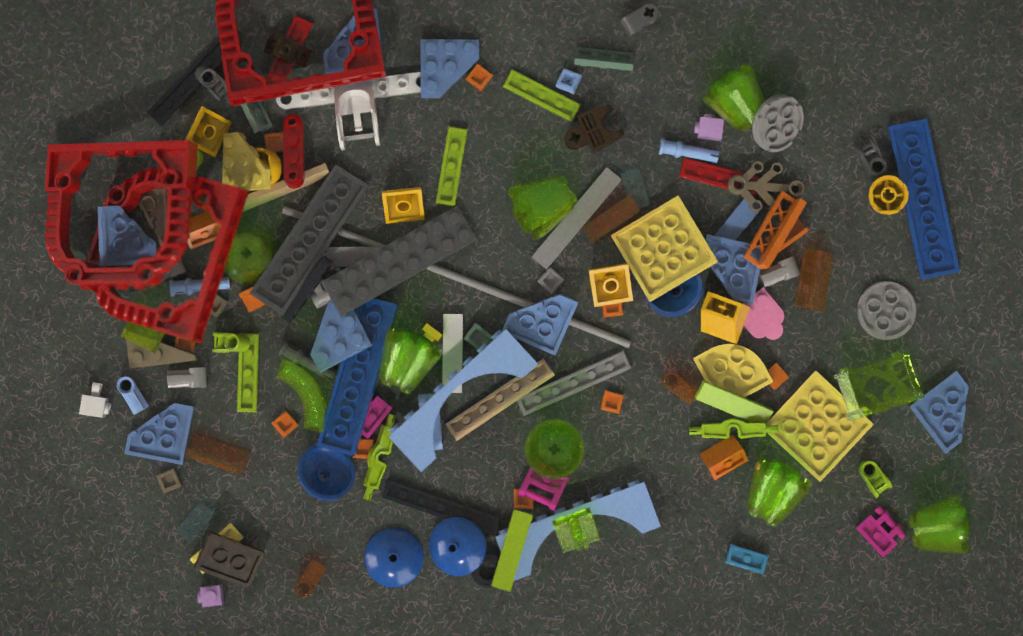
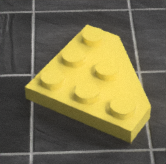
[222,132,270,191]

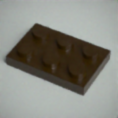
[194,531,265,588]

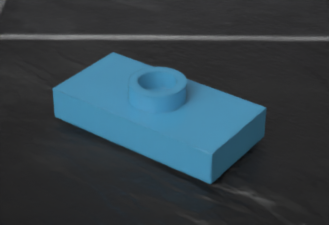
[725,544,769,574]

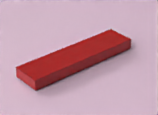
[266,15,313,85]
[679,158,760,196]

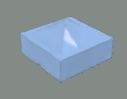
[556,68,582,94]

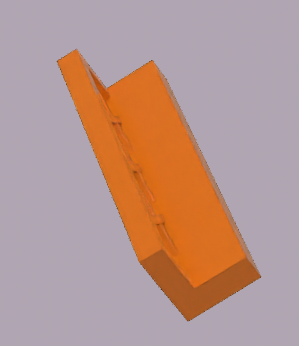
[743,191,807,270]

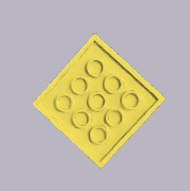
[611,196,718,302]
[766,370,874,482]

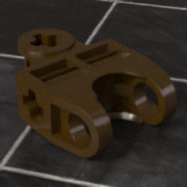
[564,105,625,153]

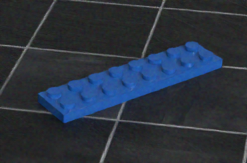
[887,119,960,280]
[316,298,399,457]

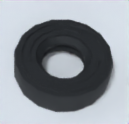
[471,553,500,588]

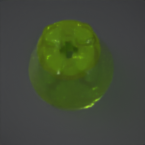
[701,63,765,131]
[508,175,577,240]
[224,227,279,286]
[378,326,443,394]
[525,419,585,479]
[746,457,812,527]
[909,494,971,554]

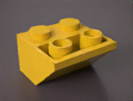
[701,292,750,344]

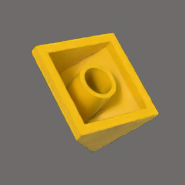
[185,106,232,157]
[382,187,425,224]
[589,263,633,307]

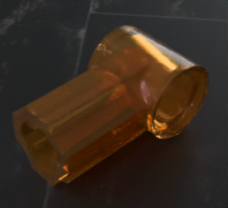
[661,372,698,405]
[295,559,327,598]

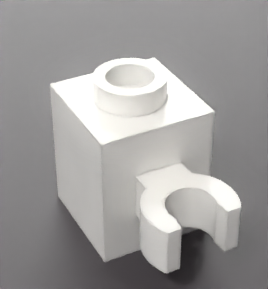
[79,382,111,418]

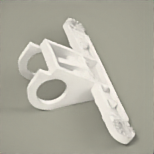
[276,72,421,150]

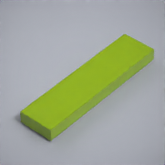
[503,69,581,122]
[436,126,468,206]
[237,333,259,412]
[694,380,774,423]
[491,509,533,591]

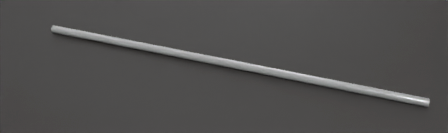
[282,206,631,348]

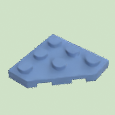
[323,8,383,74]
[420,39,479,98]
[98,205,156,266]
[705,234,761,305]
[502,294,579,355]
[310,301,372,373]
[909,371,969,454]
[124,403,195,465]

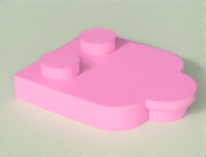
[743,287,784,340]

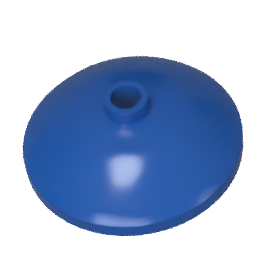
[645,274,703,317]
[297,445,355,501]
[429,517,487,576]
[364,528,423,587]

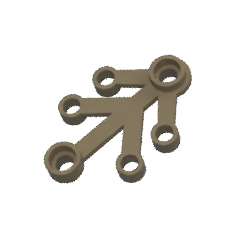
[728,161,804,213]

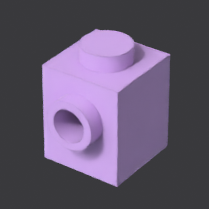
[694,114,724,141]
[197,584,224,607]

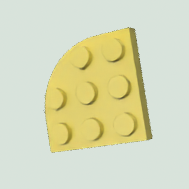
[693,344,773,397]

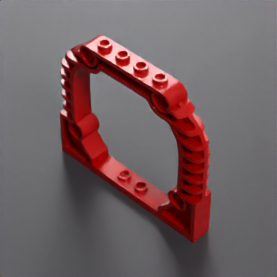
[215,0,386,106]
[45,140,198,290]
[86,167,248,344]

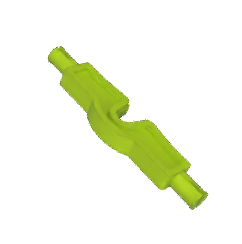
[363,414,396,501]
[689,418,779,439]

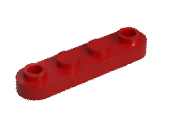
[283,114,305,189]

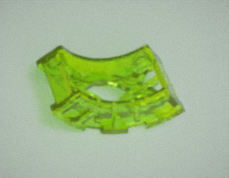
[833,351,925,421]
[277,359,327,433]

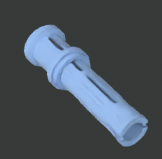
[659,137,719,163]
[169,276,230,297]

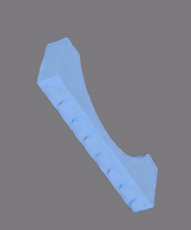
[389,329,538,472]
[496,479,661,581]

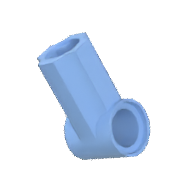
[117,376,149,415]

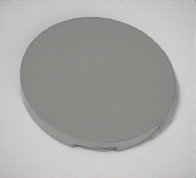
[752,94,804,152]
[857,281,917,340]

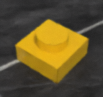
[422,323,443,342]

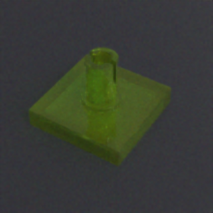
[120,301,170,353]
[552,508,600,553]

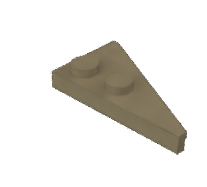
[138,189,168,246]
[125,331,198,369]

